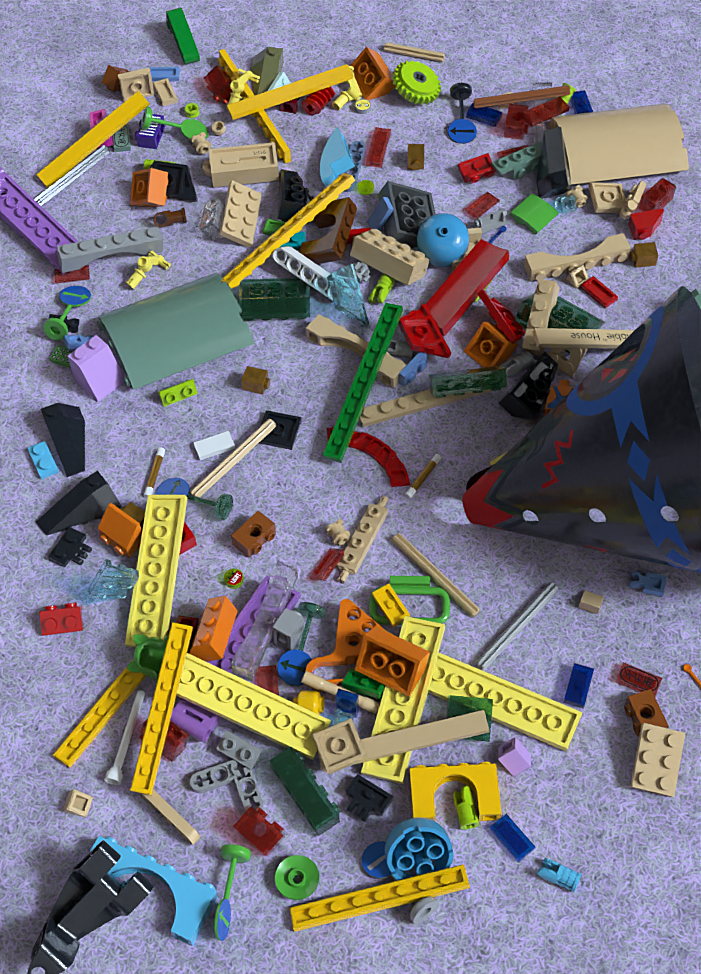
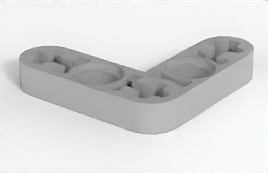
[190,760,264,818]

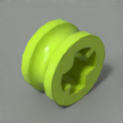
[185,103,200,118]

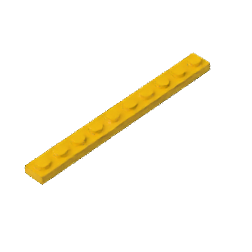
[218,49,291,163]
[221,173,355,289]

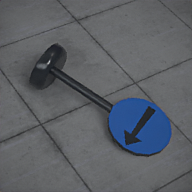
[448,82,477,144]

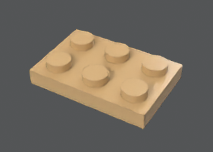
[630,723,686,797]

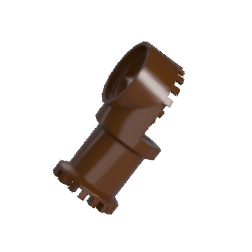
[153,208,187,227]

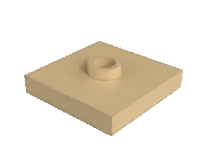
[118,67,154,102]
[588,182,626,213]
[312,718,368,775]

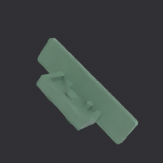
[492,141,543,180]

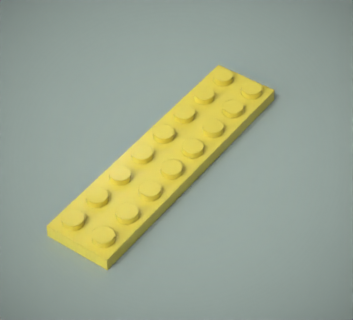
[125,495,187,647]
[361,616,445,784]
[176,653,331,760]
[428,653,583,752]

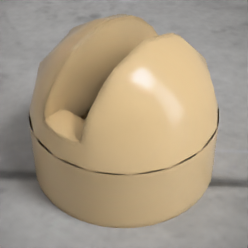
[212,121,226,136]

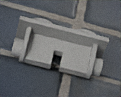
[471,209,509,234]
[216,730,262,770]

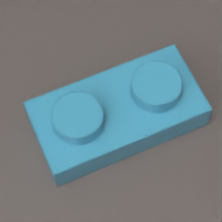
[28,441,59,479]

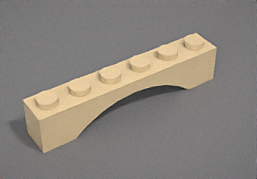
[524,233,631,281]
[306,314,406,389]

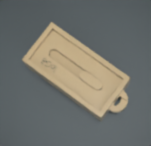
[203,142,279,187]
[350,229,430,286]

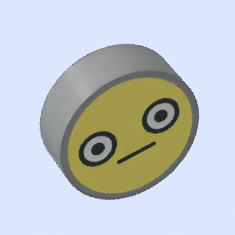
[355,99,371,114]

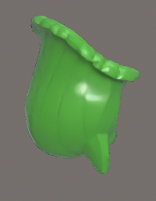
[127,634,168,683]

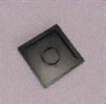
[259,410,302,450]

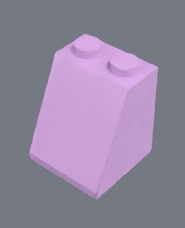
[68,335,125,402]

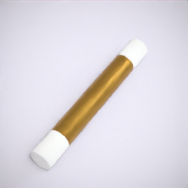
[143,447,165,498]
[404,454,442,499]

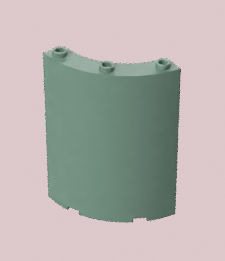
[97,273,255,390]

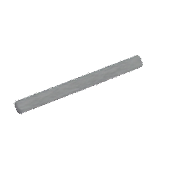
[476,582,558,670]

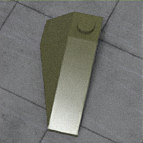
[250,47,284,95]

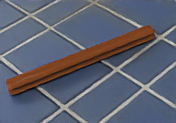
[473,85,570,108]

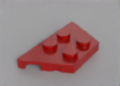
[478,289,526,344]
[398,304,451,358]

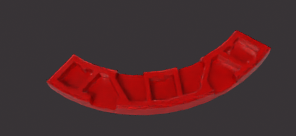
[326,427,410,488]

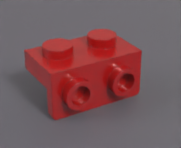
[457,153,496,184]
[39,602,83,636]

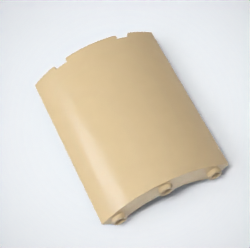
[548,103,689,184]

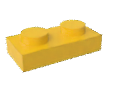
[372,584,410,628]

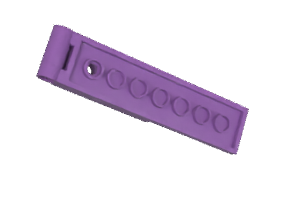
[0,167,78,274]
[170,575,301,743]

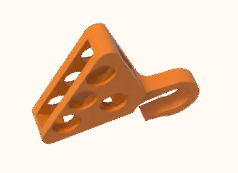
[306,599,386,691]

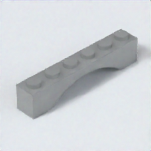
[57,226,163,273]

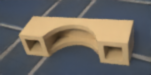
[522,279,560,356]

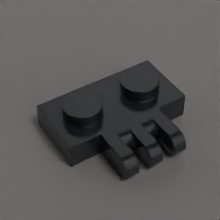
[48,527,92,567]
[346,774,394,822]

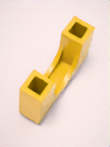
[409,762,501,822]

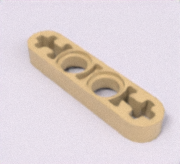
[138,789,201,846]

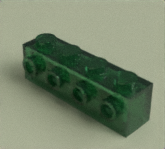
[429,366,507,398]
[269,747,341,836]

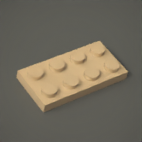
[219,180,262,247]

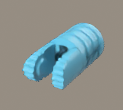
[537,858,582,892]

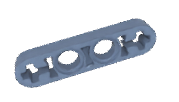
[344,141,366,192]

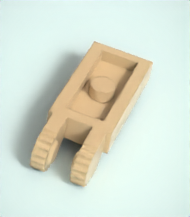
[619,180,647,219]

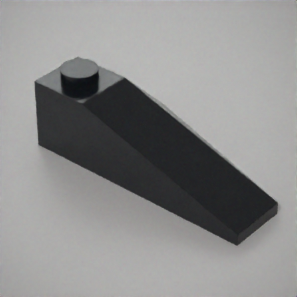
[536,127,572,199]
[277,169,314,222]
[498,352,558,421]
[41,403,85,477]
[36,470,122,536]

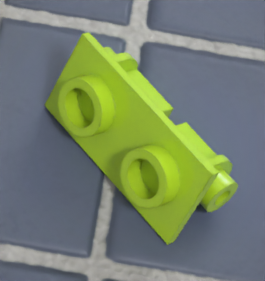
[158,379,198,407]

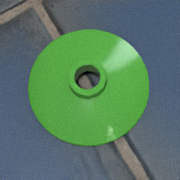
[275,855,319,900]

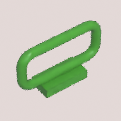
[369,576,450,625]

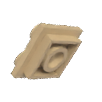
[548,348,587,377]

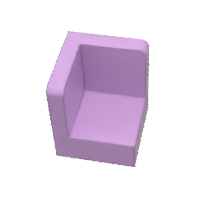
[498,737,531,776]

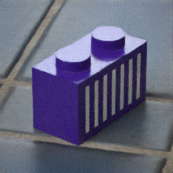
[135,114,165,149]

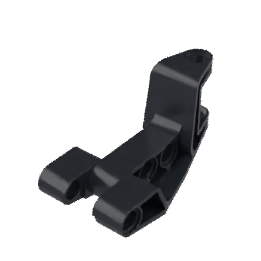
[27,840,154,974]

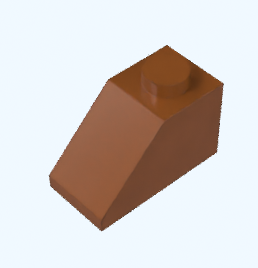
[101,65,131,92]

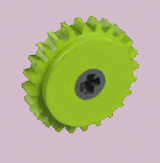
[392,60,441,105]

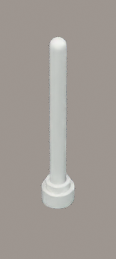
[104,690,145,786]

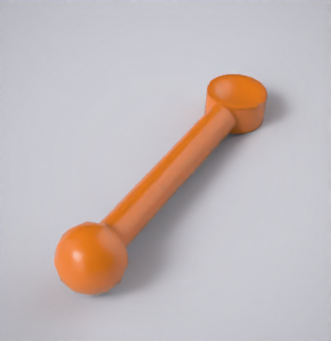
[683,664,701,688]

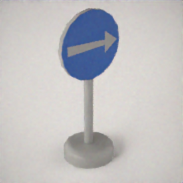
[362,841,438,924]

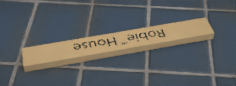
[532,328,634,348]

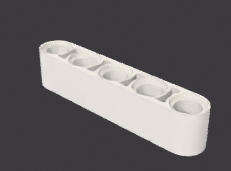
[273,246,349,301]

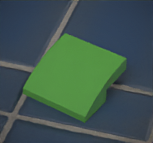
[510,194,559,234]

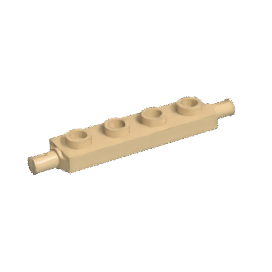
[337,495,389,584]

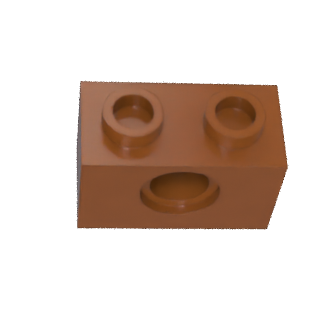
[231,511,276,558]
[624,689,669,736]

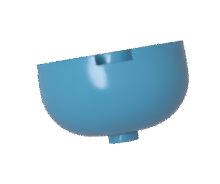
[417,213,469,267]
[385,817,454,880]

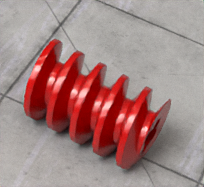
[302,86,335,116]

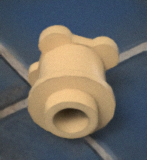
[191,132,211,154]
[565,185,588,208]
[326,519,350,545]

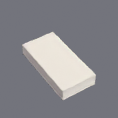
[193,431,235,460]

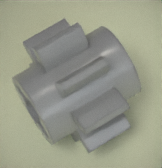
[349,262,371,283]

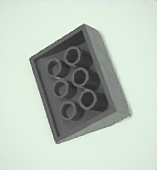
[378,181,436,248]

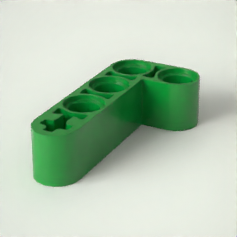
[166,7,200,65]

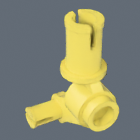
[332,66,362,110]
[226,68,260,108]
[125,251,171,289]

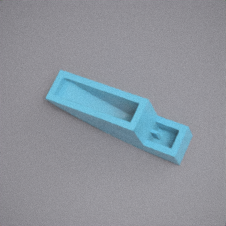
[320,127,355,187]

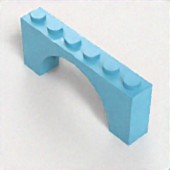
[90,836,218,946]

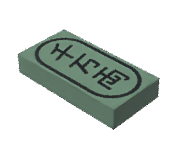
[113,124,131,152]

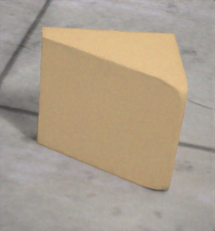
[579,590,604,614]
[62,789,93,817]

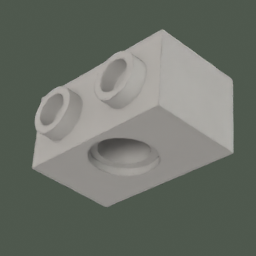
[273,608,304,651]

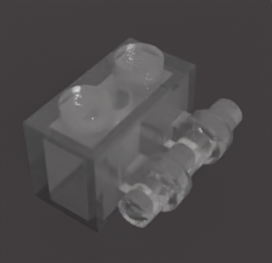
[195,198,225,241]

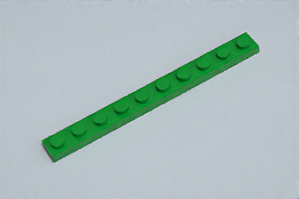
[323,302,403,463]

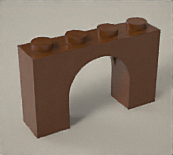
[299,197,357,265]

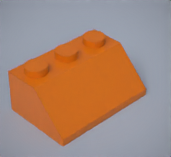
[350,47,396,100]
[189,596,237,662]
[355,626,430,696]

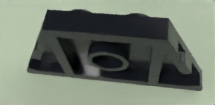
[150,160,198,201]

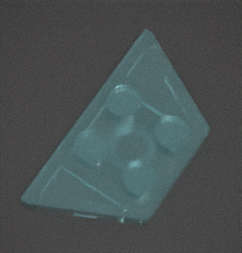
[327,264,369,327]
[82,559,139,606]

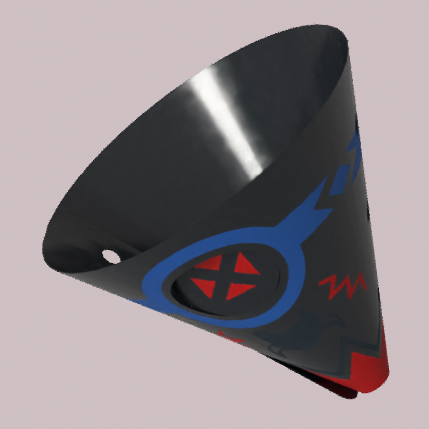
[462,286,701,573]

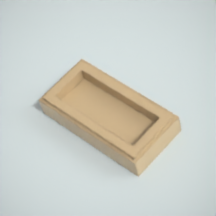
[153,78,178,106]

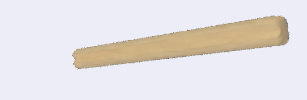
[190,419,276,499]
[392,533,479,617]

